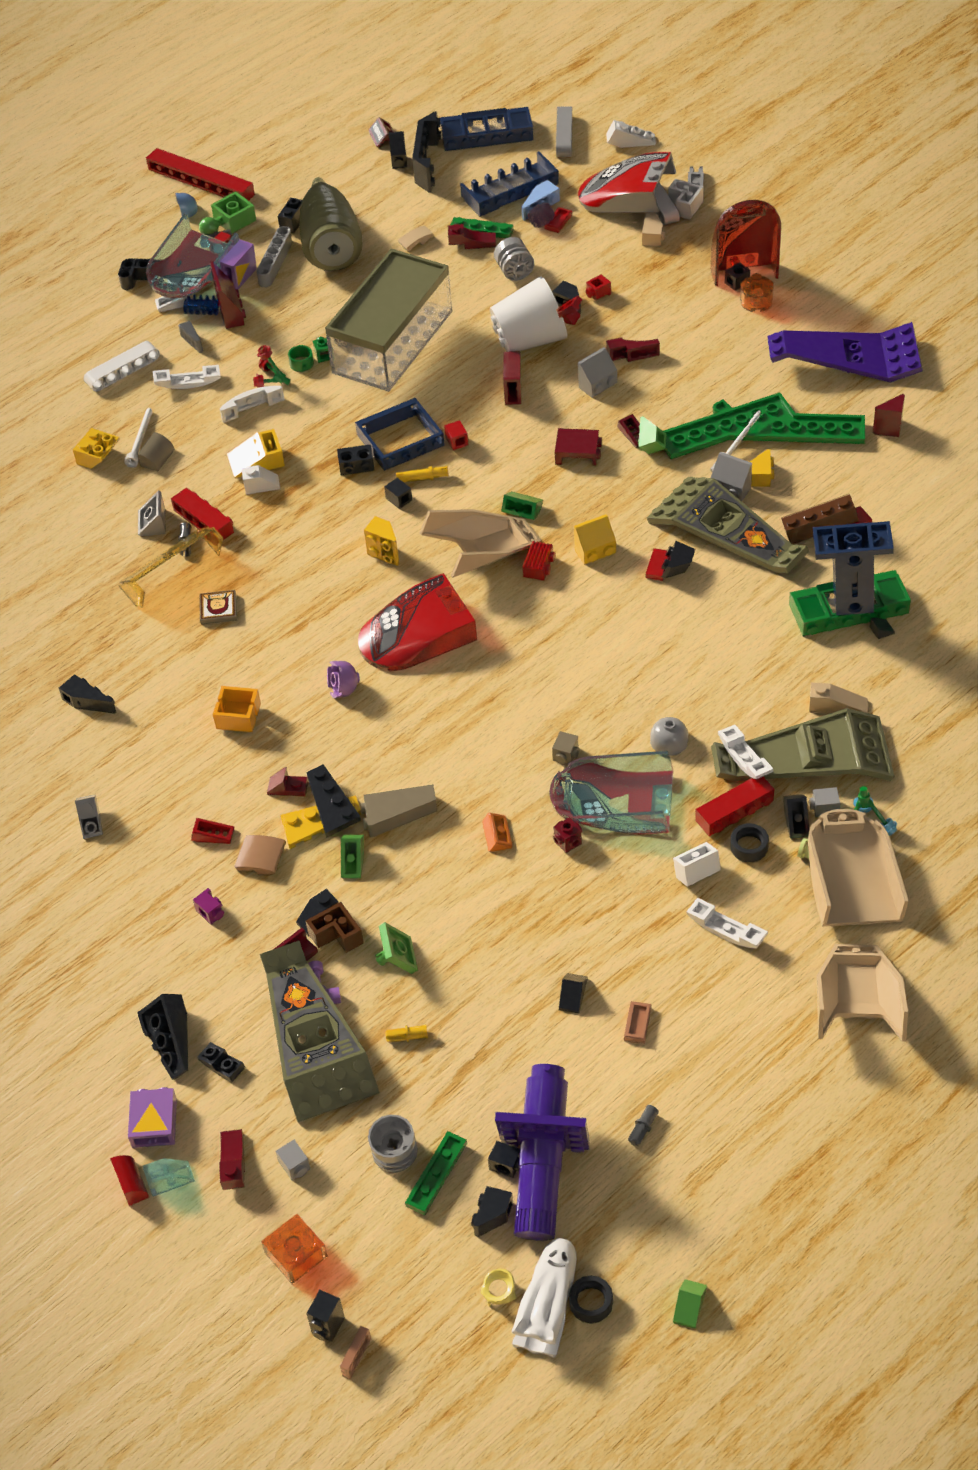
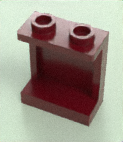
[554,428,602,466]

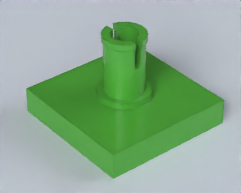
[375,922,418,974]

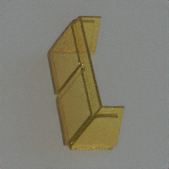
[118,527,223,608]

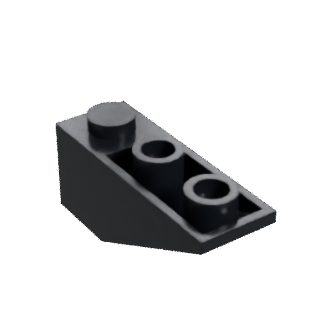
[59,674,116,714]

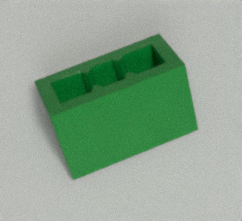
[501,491,543,520]

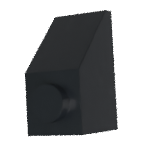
[389,131,407,169]
[552,280,581,314]
[783,794,809,839]
[296,888,339,937]

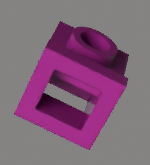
[193,888,225,925]

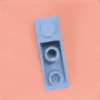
[522,180,560,221]

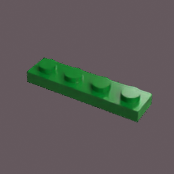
[450,217,514,239]
[405,1131,467,1215]

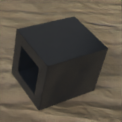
[384,478,412,509]

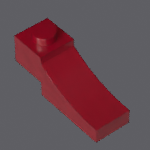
[448,224,496,249]
[606,337,660,362]
[219,1129,245,1190]

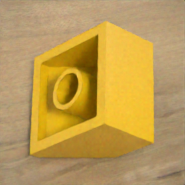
[574,514,616,565]

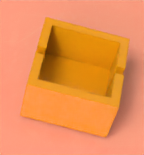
[213,686,261,732]

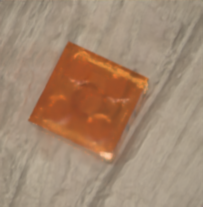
[261,1214,328,1284]

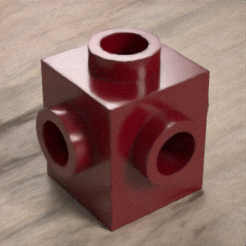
[553,817,582,853]

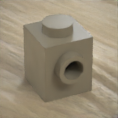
[552,731,579,765]

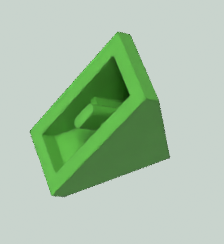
[673,1279,707,1329]

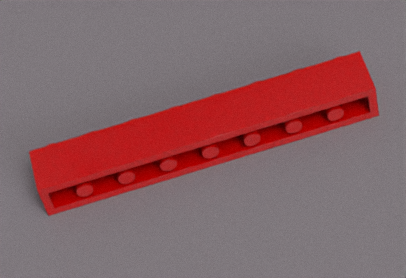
[146,148,255,201]

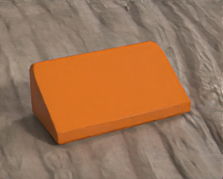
[482,813,513,852]

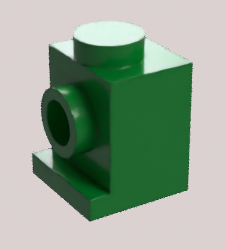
[312,337,334,363]

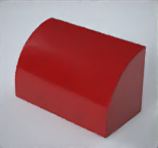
[110,1155,150,1206]

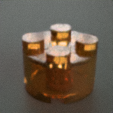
[740,273,774,312]

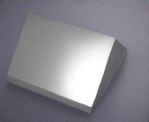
[138,490,166,536]

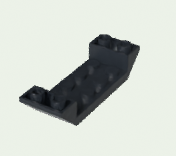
[412,112,442,193]

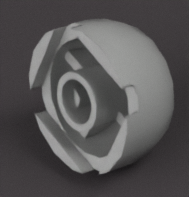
[650,717,688,756]

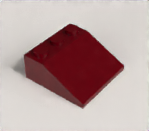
[210,261,246,329]

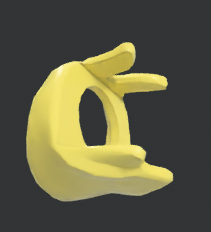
[481,1268,517,1307]

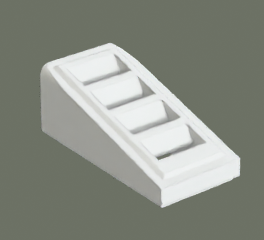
[155,287,191,312]

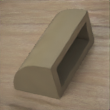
[137,432,175,471]

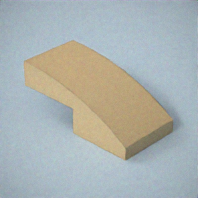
[397,225,434,252]

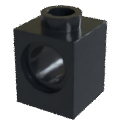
[725,262,750,291]
[488,1140,520,1178]

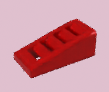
[191,818,235,844]

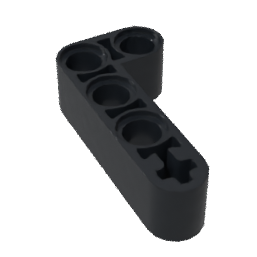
[118,258,184,290]

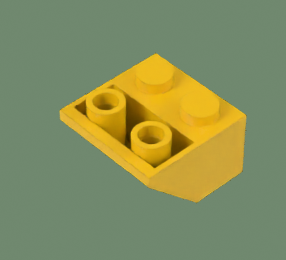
[73,428,120,469]
[364,516,399,566]

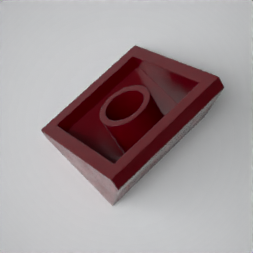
[873,393,905,437]

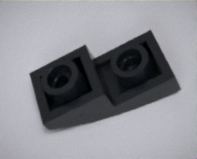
[197,1042,246,1083]

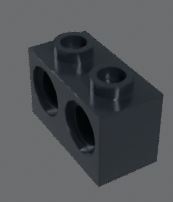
[337,444,375,475]

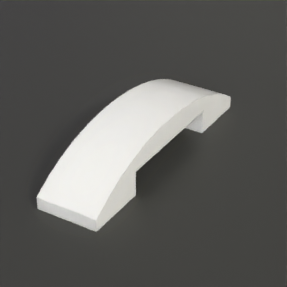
[153,365,221,389]
[220,386,284,423]
[718,725,773,779]
[686,898,768,948]

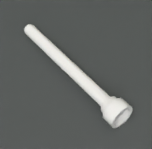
[124,408,153,468]

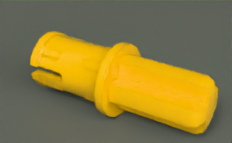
[385,1024,428,1043]

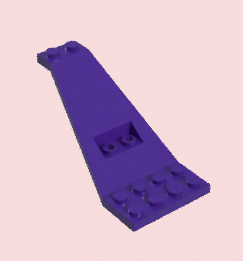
[767,322,923,382]

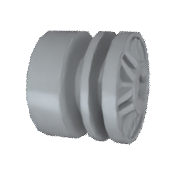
[494,237,534,281]
[368,1114,418,1173]

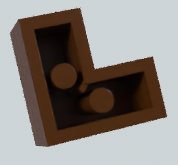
[306,902,364,953]

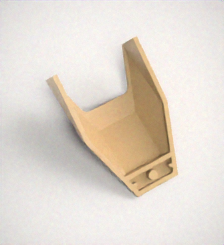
[420,509,541,578]
[817,944,908,1042]

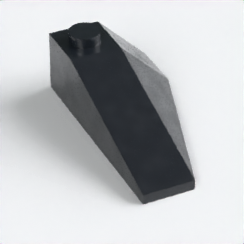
[137,994,188,1080]

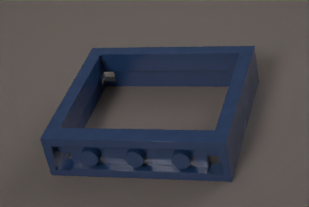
[355,398,445,471]

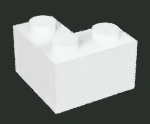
[668,179,704,220]

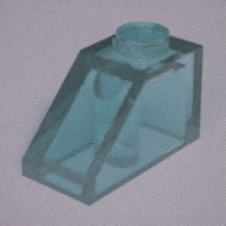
[142,1158,195,1197]

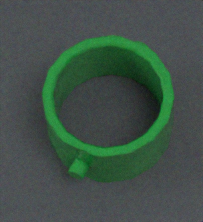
[288,345,314,372]

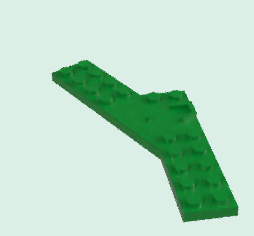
[663,392,865,459]

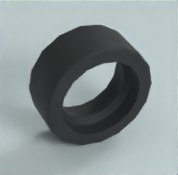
[731,823,769,862]
[569,1275,613,1324]

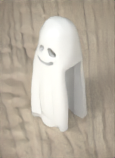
[512,1238,577,1358]

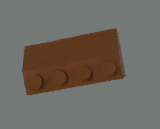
[781,493,859,544]

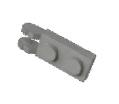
[688,166,704,186]

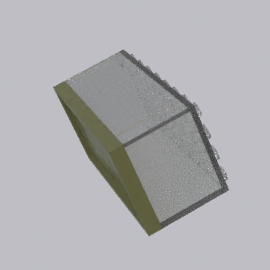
[325,249,453,392]

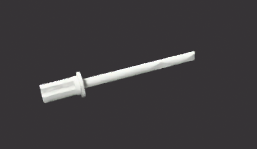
[710,411,761,472]

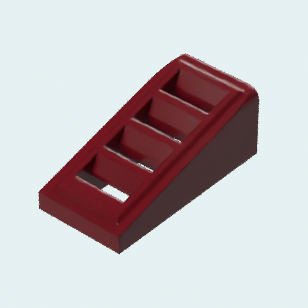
[617,414,640,448]

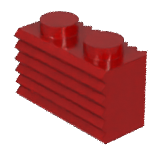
[522,541,556,581]

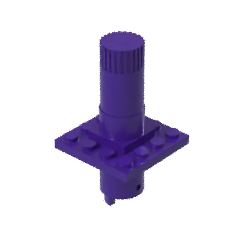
[495,1064,590,1241]

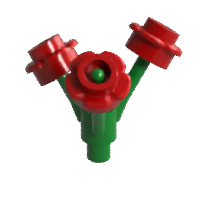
[253,345,291,388]

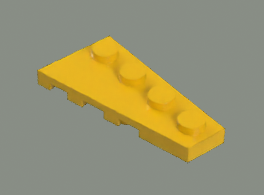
[280,795,361,849]

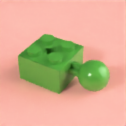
[199,192,256,235]

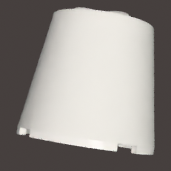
[490,276,567,352]

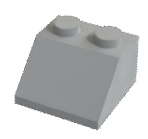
[578,347,617,398]
[711,452,752,502]

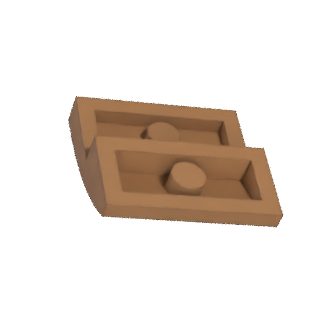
[234,835,286,875]

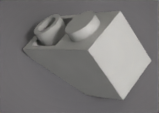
[75,794,103,839]

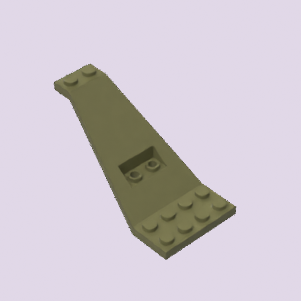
[711,708,895,781]

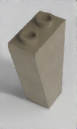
[361,784,437,837]

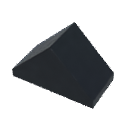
[559,973,588,1014]

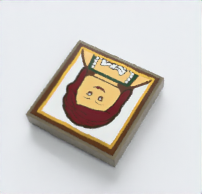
[200,590,237,624]

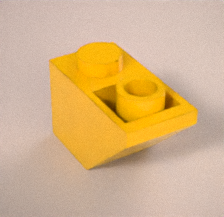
[750,449,774,487]

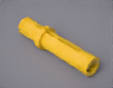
[396,466,449,482]

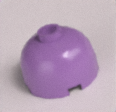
[327,661,360,698]

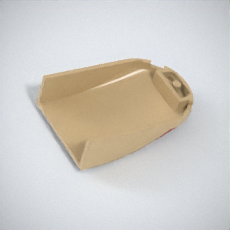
[808,809,909,927]

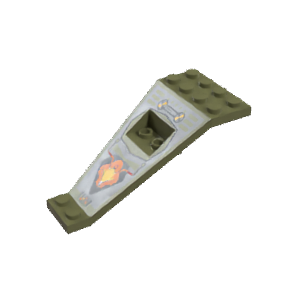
[647,477,809,573]
[259,941,380,1122]

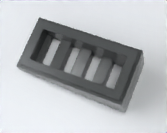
[178,321,203,353]

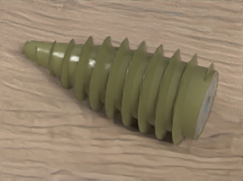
[299,177,362,271]

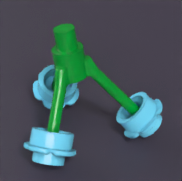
[853,786,897,836]

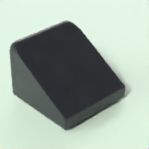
[870,618,895,639]

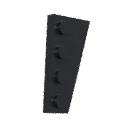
[306,764,361,838]

